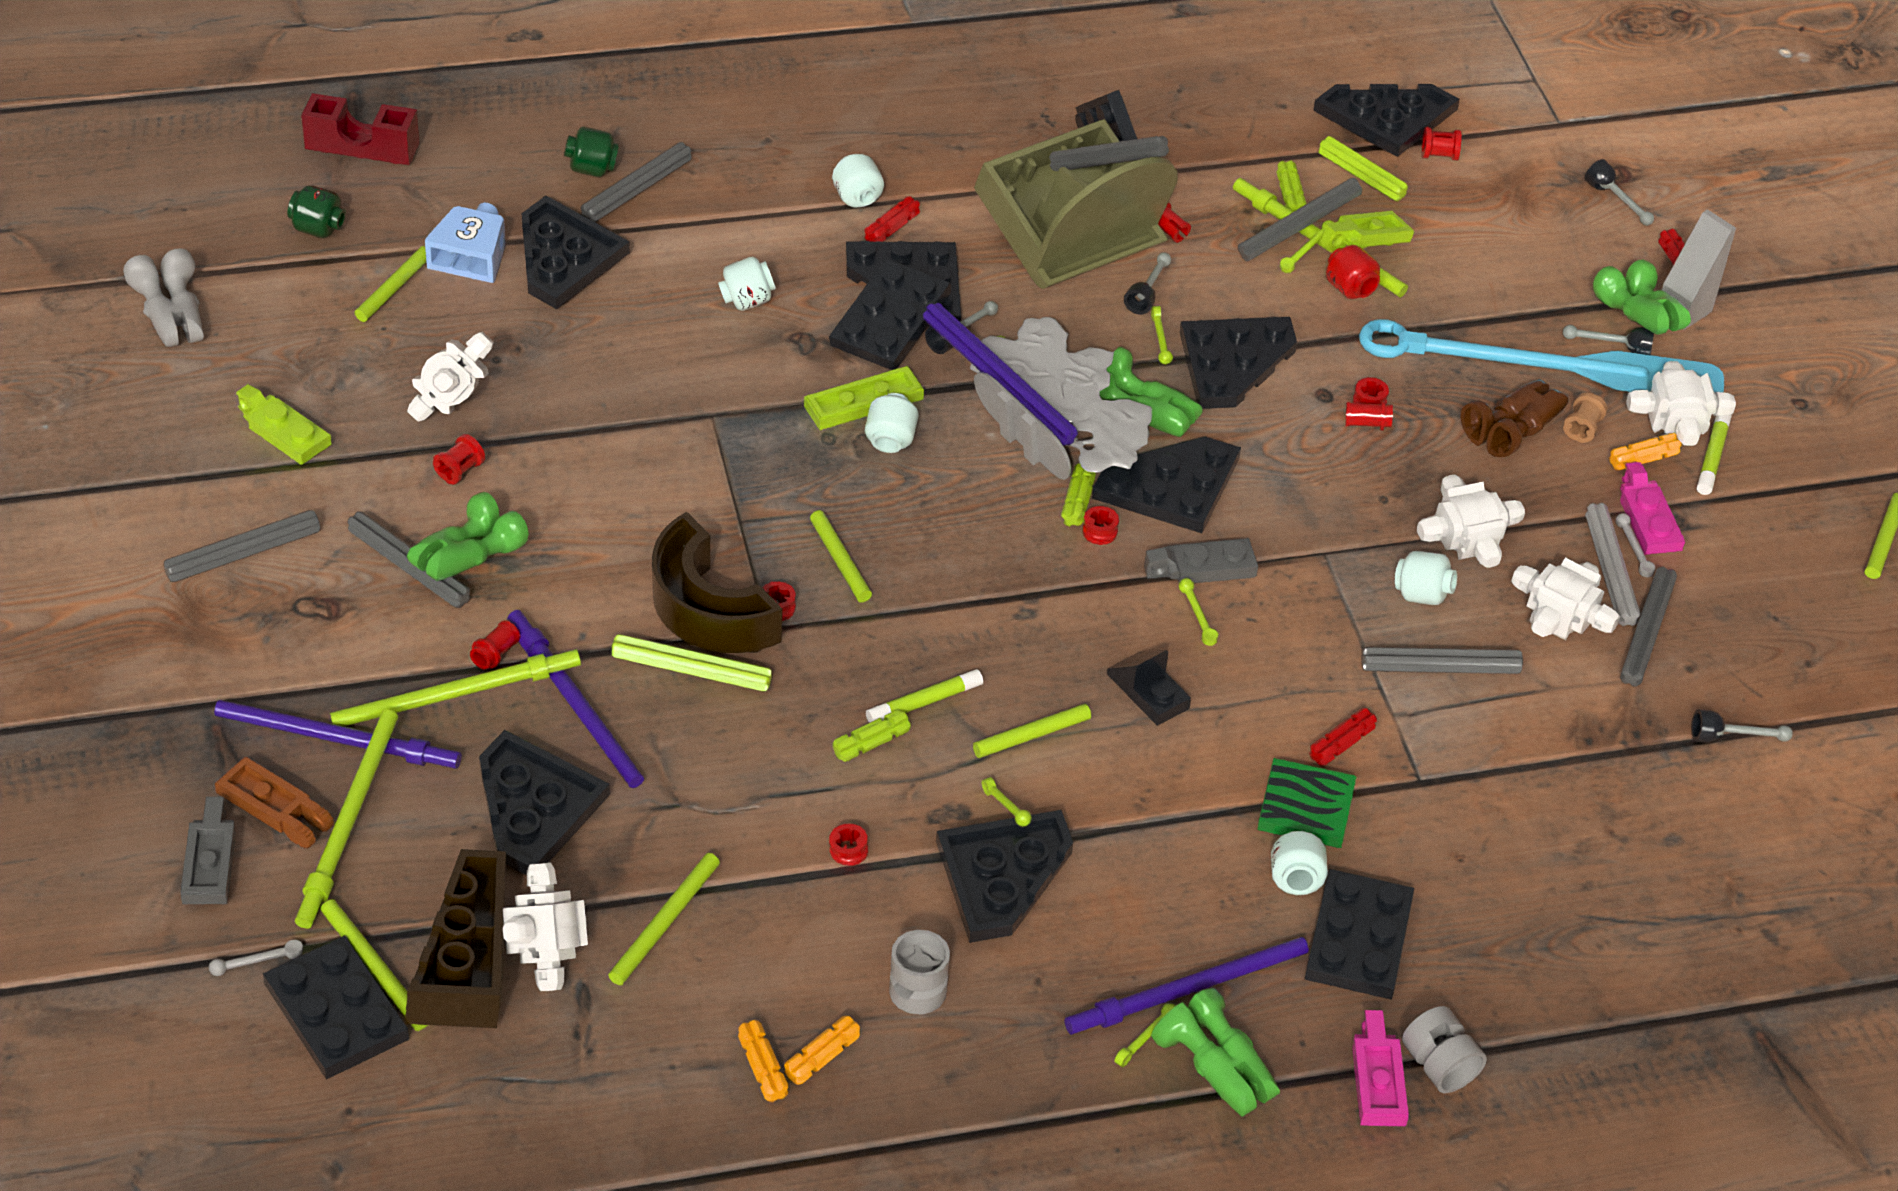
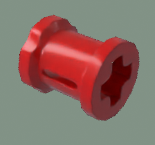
[1421,127,1462,161]
[432,434,485,485]

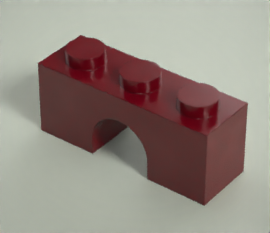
[301,93,420,165]

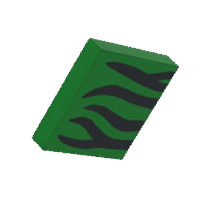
[1257,758,1357,848]

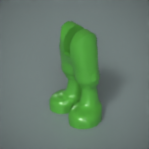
[1593,259,1691,335]
[1099,347,1203,437]
[407,492,529,581]
[1151,988,1280,1117]

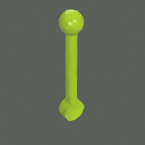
[1280,220,1334,273]
[1151,306,1173,365]
[1179,578,1218,646]
[982,777,1032,827]
[1114,1003,1176,1068]

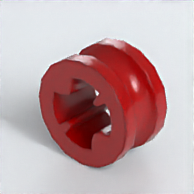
[1353,377,1389,404]
[1082,506,1119,545]
[762,581,796,621]
[829,824,868,866]

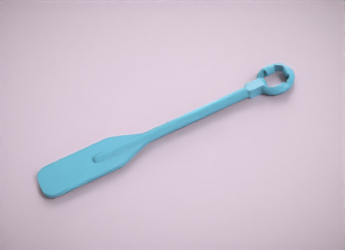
[1359,319,1724,393]

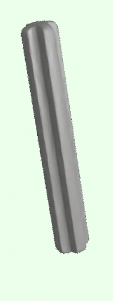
[1585,503,1641,626]

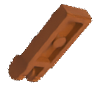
[215,757,335,849]

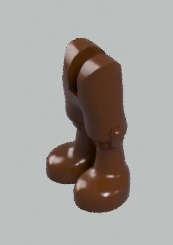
[1460,379,1568,457]

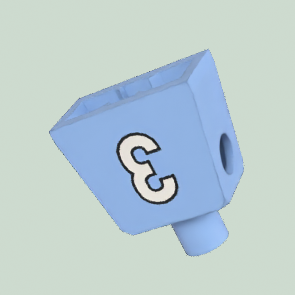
[425,203,505,283]

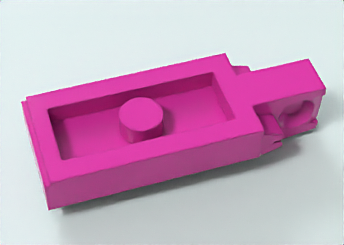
[1620,462,1685,555]
[1352,1010,1409,1126]

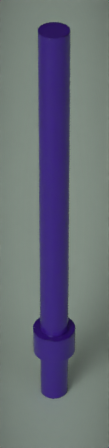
[507,610,644,788]
[214,700,462,769]
[1064,937,1309,1035]

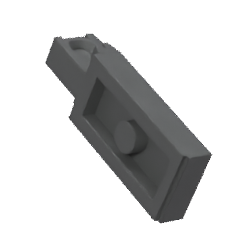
[1144,538,1258,583]
[180,797,236,904]

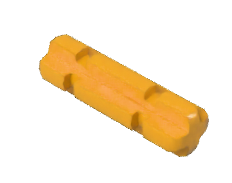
[1609,433,1682,471]
[784,1015,860,1085]
[738,1020,788,1102]

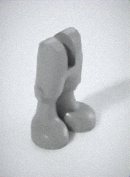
[123,248,204,347]

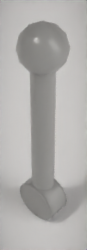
[1615,513,1656,577]
[209,940,303,976]

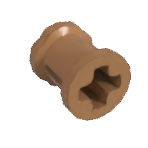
[1563,393,1607,443]

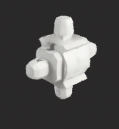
[407,332,494,422]
[1626,361,1736,446]
[1417,474,1525,568]
[1511,558,1620,641]
[503,863,588,991]

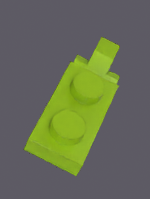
[1319,211,1415,250]
[236,384,332,465]

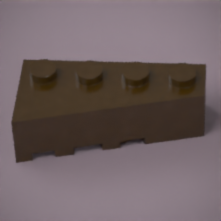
[405,849,506,1028]

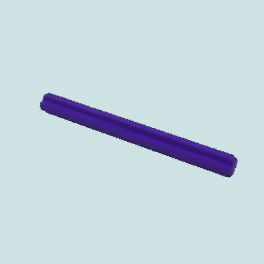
[923,303,1078,446]

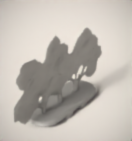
[970,317,1152,480]

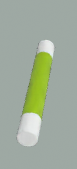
[1697,414,1732,495]
[866,669,983,723]

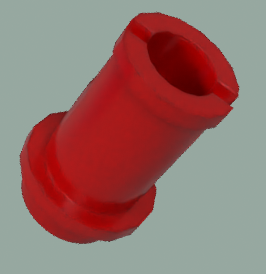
[1158,202,1191,243]
[1345,400,1393,431]
[470,620,521,669]

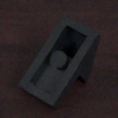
[1107,650,1191,726]

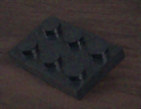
[829,258,951,370]
[1304,869,1415,1000]
[263,936,409,1080]

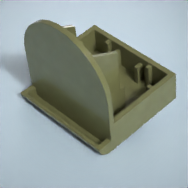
[974,119,1178,289]

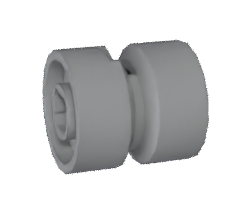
[889,930,950,1015]
[1402,1006,1487,1093]

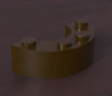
[652,512,782,653]

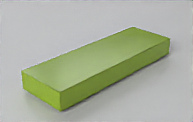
[804,366,924,430]

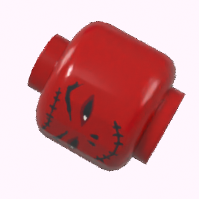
[1326,245,1380,299]

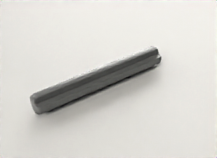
[1049,136,1169,171]
[580,142,692,222]
[1238,178,1363,261]
[163,510,320,582]
[347,511,471,608]
[1620,566,1677,687]
[1361,647,1523,674]

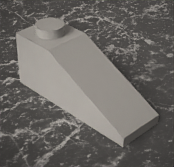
[1662,209,1736,330]

